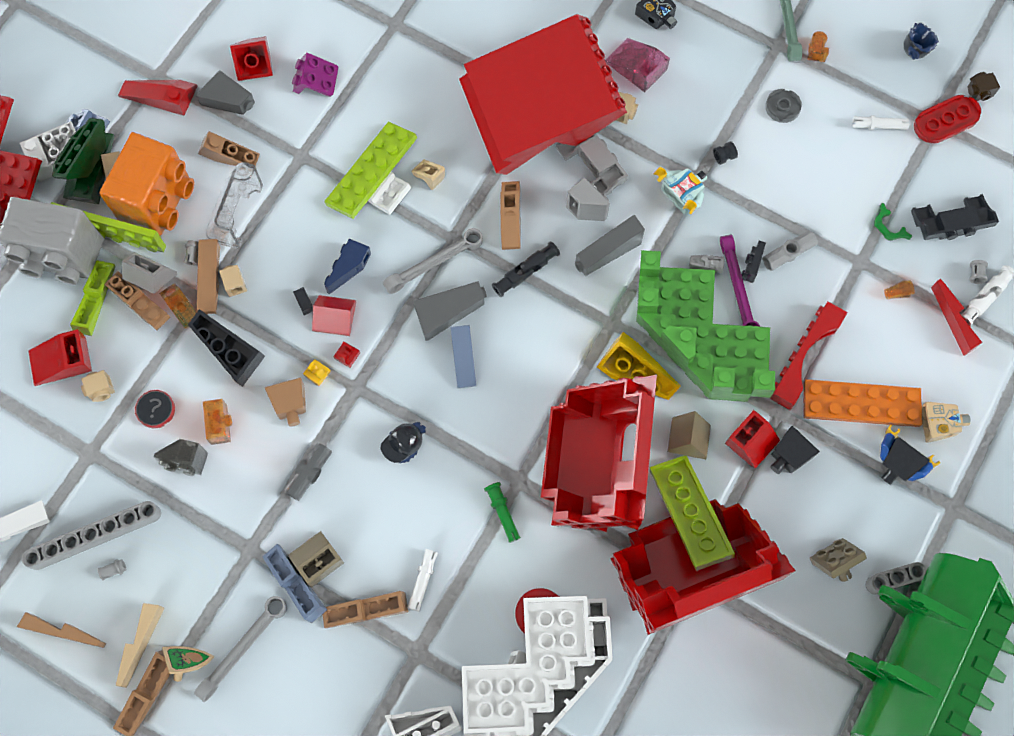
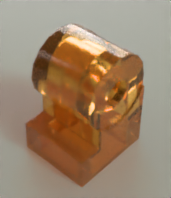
[807,31,829,62]

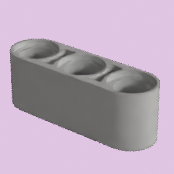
[865,562,927,594]

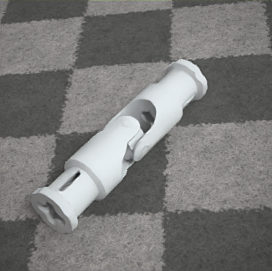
[961,265,1014,327]

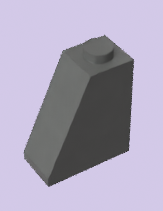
[196,70,255,115]

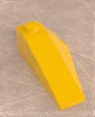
[597,332,681,400]

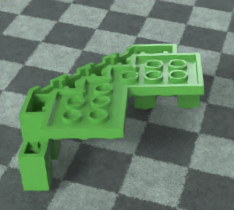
[636,250,775,402]

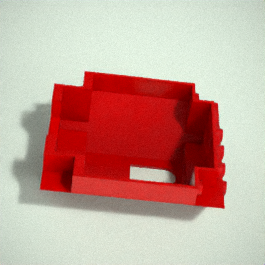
[540,375,657,532]
[610,499,796,635]

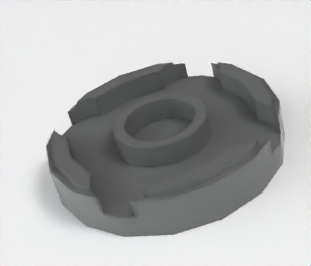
[765,89,802,123]

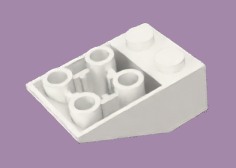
[20,121,76,182]

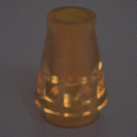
[884,280,915,300]

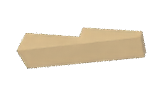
[116,603,164,688]

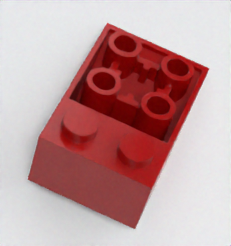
[28,329,92,386]

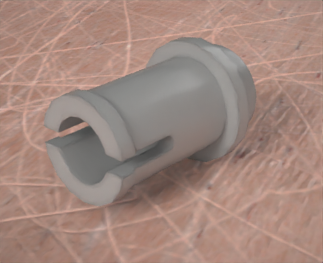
[184,240,198,265]
[98,559,126,580]

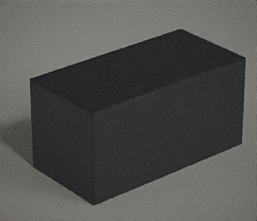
[293,287,313,315]

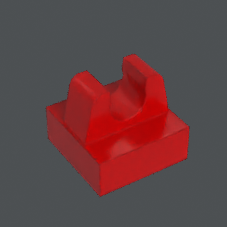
[333,341,360,368]

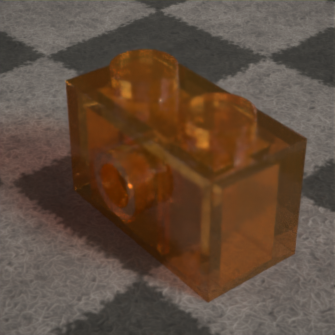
[203,399,232,445]

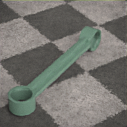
[780,0,802,61]

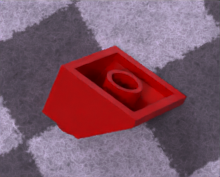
[230,36,273,81]

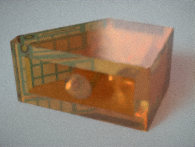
[159,283,197,328]

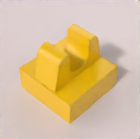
[303,359,331,386]

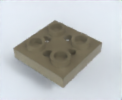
[810,538,867,582]

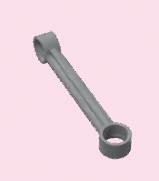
[383,228,482,294]
[194,596,287,702]

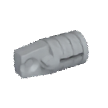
[689,255,724,273]

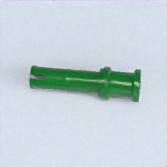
[484,482,521,543]

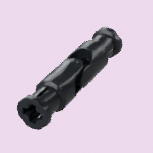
[492,241,560,297]

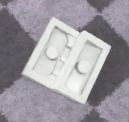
[368,172,411,215]

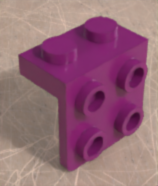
[292,53,338,97]

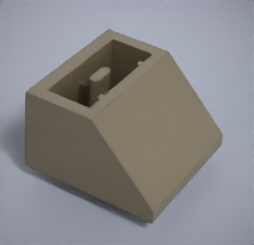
[288,531,344,588]

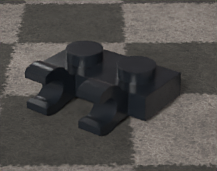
[741,240,766,283]

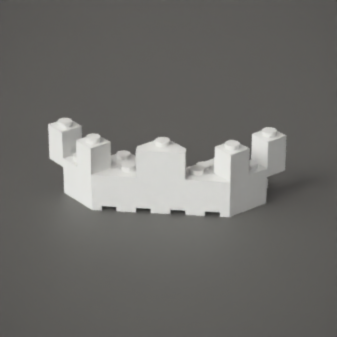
[462,596,613,736]

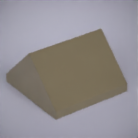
[667,411,711,460]

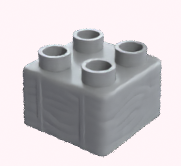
[0,197,104,285]

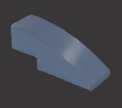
[451,325,476,388]

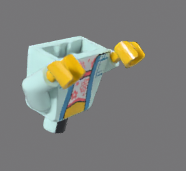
[653,167,707,214]

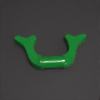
[874,203,912,241]

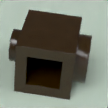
[967,72,1000,101]

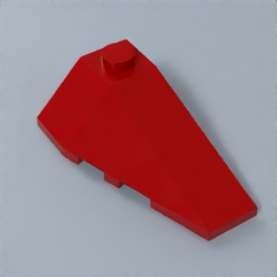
[118,80,198,116]

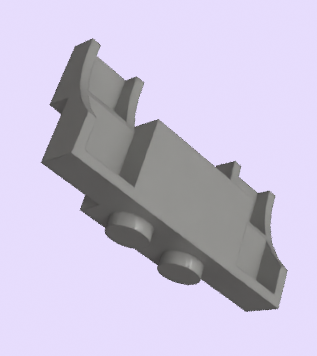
[556,134,628,196]

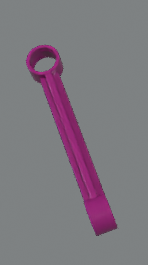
[720,234,760,327]

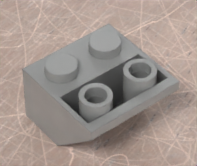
[566,178,610,221]
[122,252,177,294]

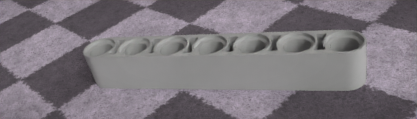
[22,501,161,570]

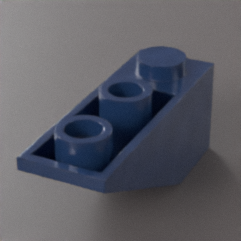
[324,239,371,294]

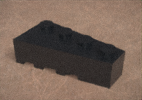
[188,309,265,387]

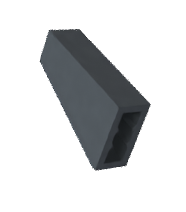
[575,215,645,276]
[413,281,487,341]

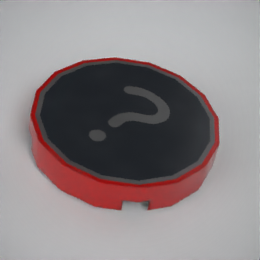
[135,390,175,429]

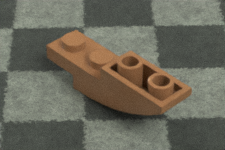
[500,181,521,250]
[104,271,170,330]

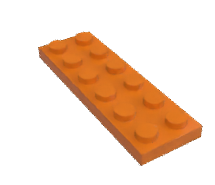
[804,379,922,427]

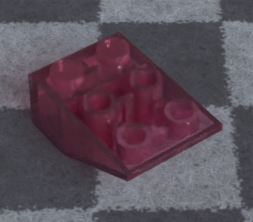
[605,38,670,93]

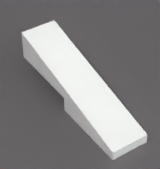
[0,500,50,543]

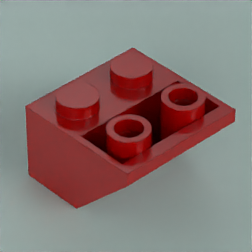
[725,410,780,469]

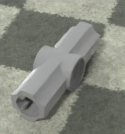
[762,230,818,271]

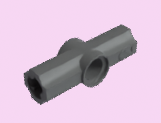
[284,442,332,501]

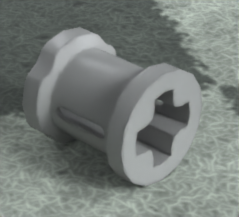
[969,260,988,284]

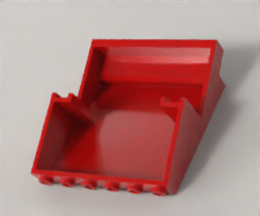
[459,14,627,175]

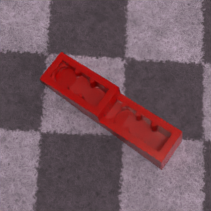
[931,279,983,356]

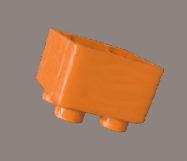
[100,132,194,236]

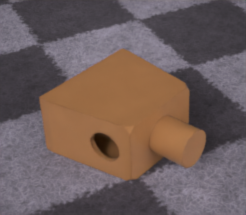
[265,377,306,427]

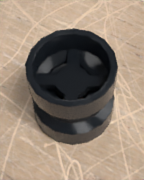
[713,141,738,165]

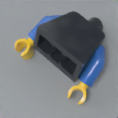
[880,425,940,485]

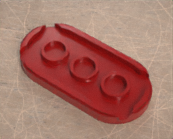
[914,95,981,143]

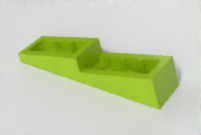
[70,260,116,336]

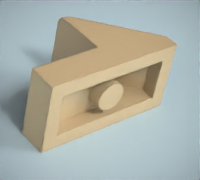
[411,159,445,190]

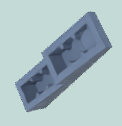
[262,544,327,623]

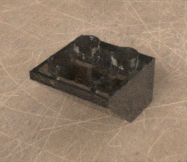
[153,439,208,476]

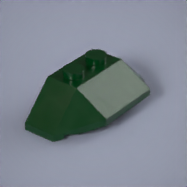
[52,118,106,180]

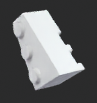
[385,706,462,736]

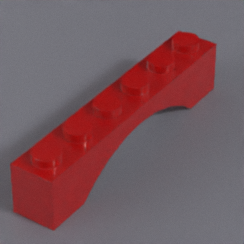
[770,301,848,410]

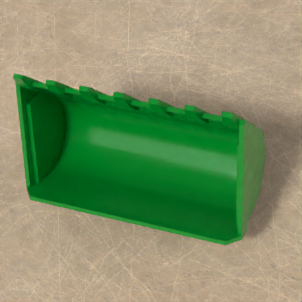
[845,553,1014,736]

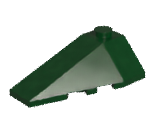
[63,133,115,205]

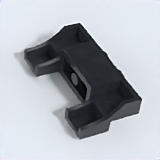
[911,194,999,240]

